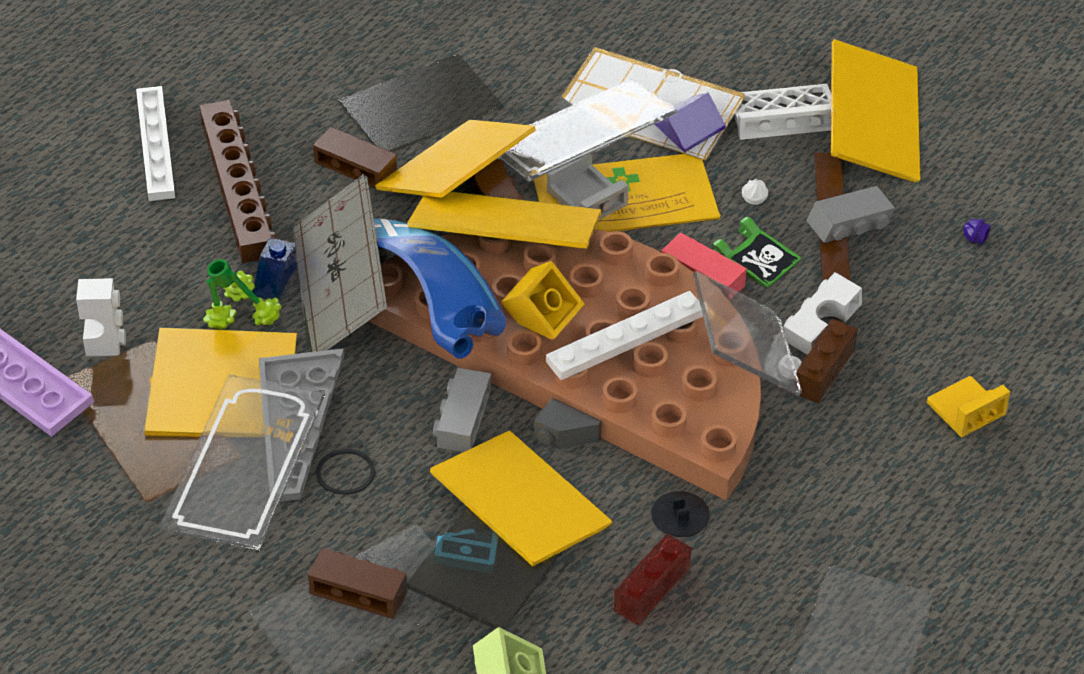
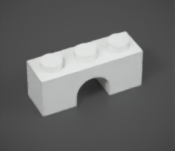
[784,272,862,355]
[76,278,126,356]

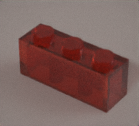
[614,534,692,626]

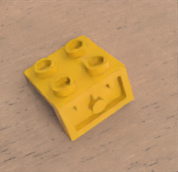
[927,376,1010,438]

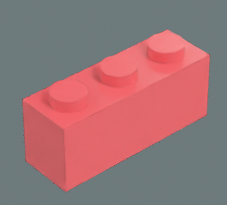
[661,233,747,303]

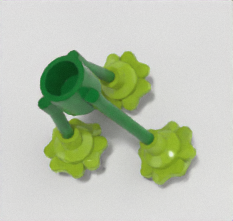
[203,259,281,330]

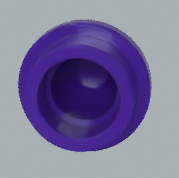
[964,219,991,245]

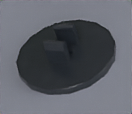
[651,491,710,537]

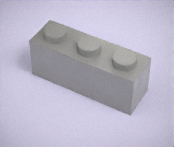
[806,186,895,243]
[433,368,491,452]

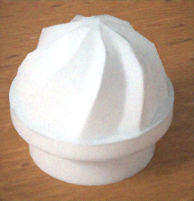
[742,179,768,205]

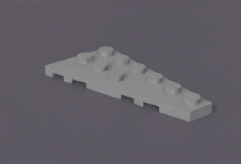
[259,349,344,503]

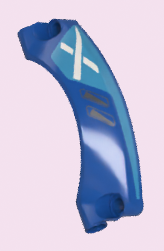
[373,218,506,359]

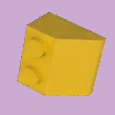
[501,261,584,340]

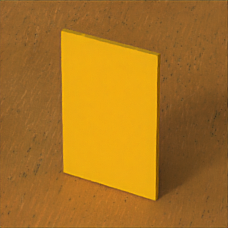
[375,120,536,198]
[430,430,613,566]

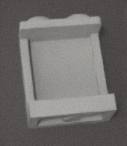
[547,152,628,220]

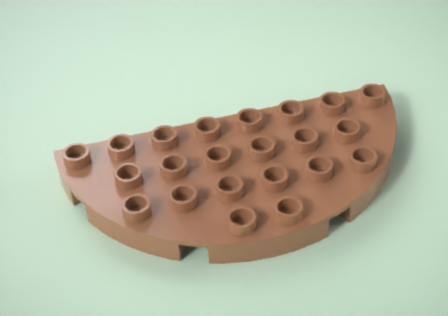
[369,229,761,501]

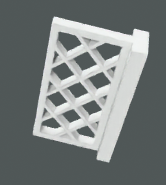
[733,84,831,140]

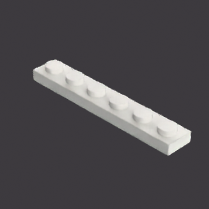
[136,86,175,201]
[546,291,705,380]

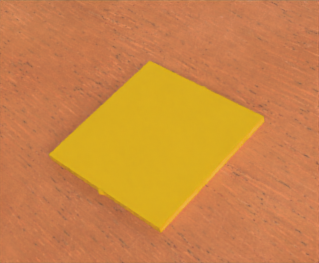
[144,328,297,439]

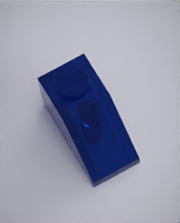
[253,238,297,300]

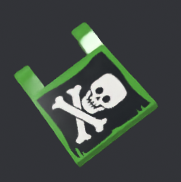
[713,217,801,288]

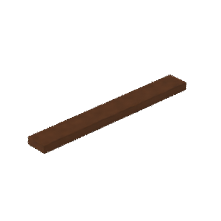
[814,153,851,282]

